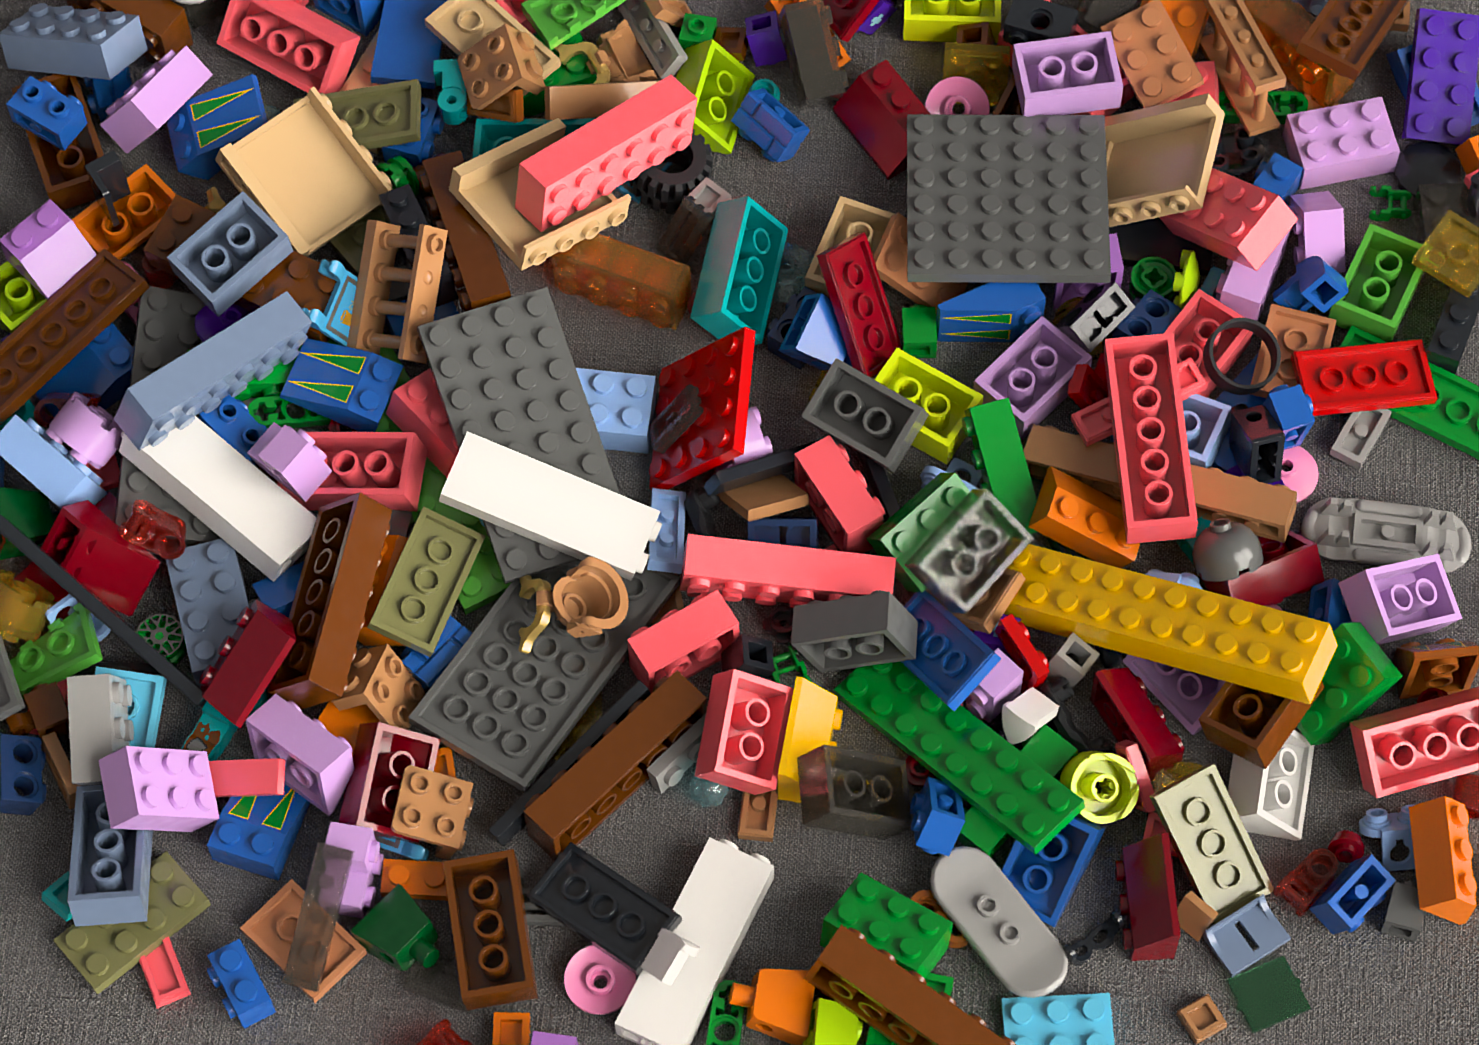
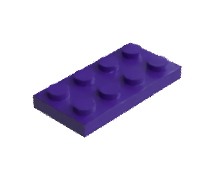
[1402,8,1479,146]

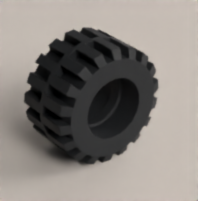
[629,129,713,213]

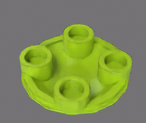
[1173,249,1200,309]

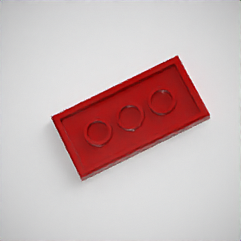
[1290,339,1438,416]

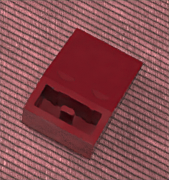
[41,500,161,616]

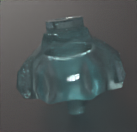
[688,773,729,809]

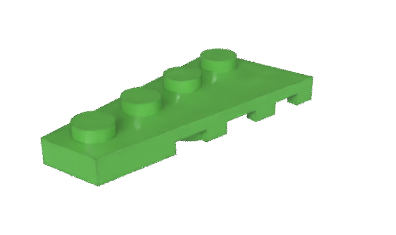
[521,0,626,50]
[10,602,103,699]

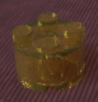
[0,570,57,643]

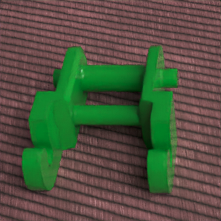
[1369,185,1412,222]
[772,645,811,684]

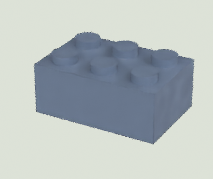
[167,191,293,317]

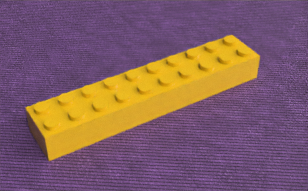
[1000,540,1338,705]

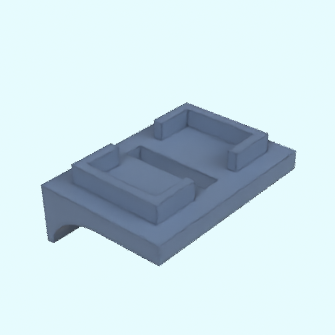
[1203,894,1291,977]

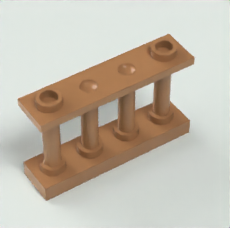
[1199,0,1286,137]
[347,220,448,364]

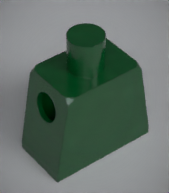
[0,487,59,560]
[351,884,440,971]

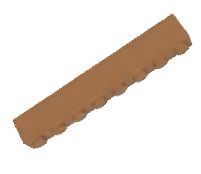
[1023,424,1297,543]

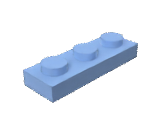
[647,488,686,574]

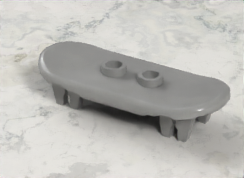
[1301,497,1472,573]
[930,846,1068,998]

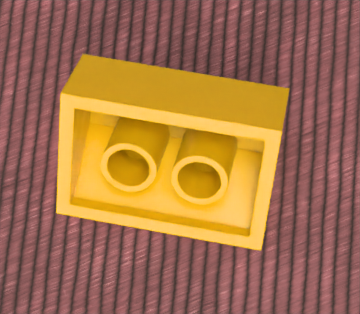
[778,676,843,806]

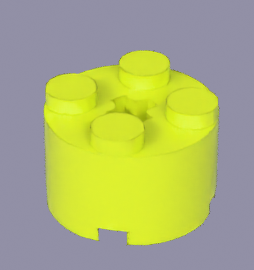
[1059,751,1139,824]

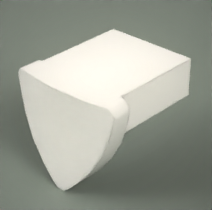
[1002,687,1059,744]
[641,928,701,986]

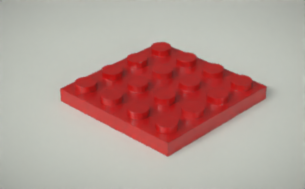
[649,327,756,490]

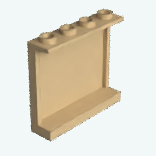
[215,87,393,257]
[1105,93,1225,227]
[449,118,631,271]

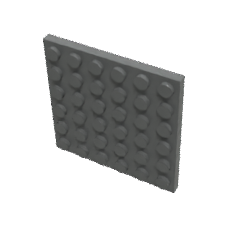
[907,114,1111,283]

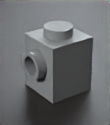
[1046,632,1100,688]

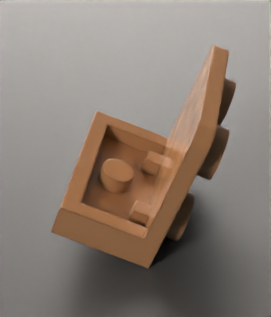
[458,24,545,110]
[332,644,425,730]
[391,765,474,860]

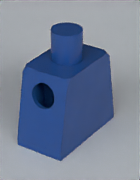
[779,293,852,370]

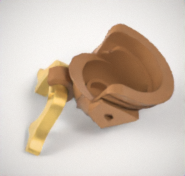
[554,19,658,84]
[519,557,629,654]

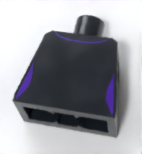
[1229,404,1285,484]

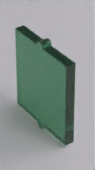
[1227,956,1311,1034]

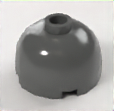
[1192,518,1264,582]

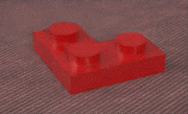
[1067,353,1109,409]
[994,614,1050,694]

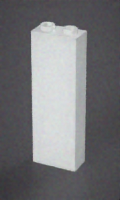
[119,416,317,582]
[439,431,662,581]
[615,837,774,1045]

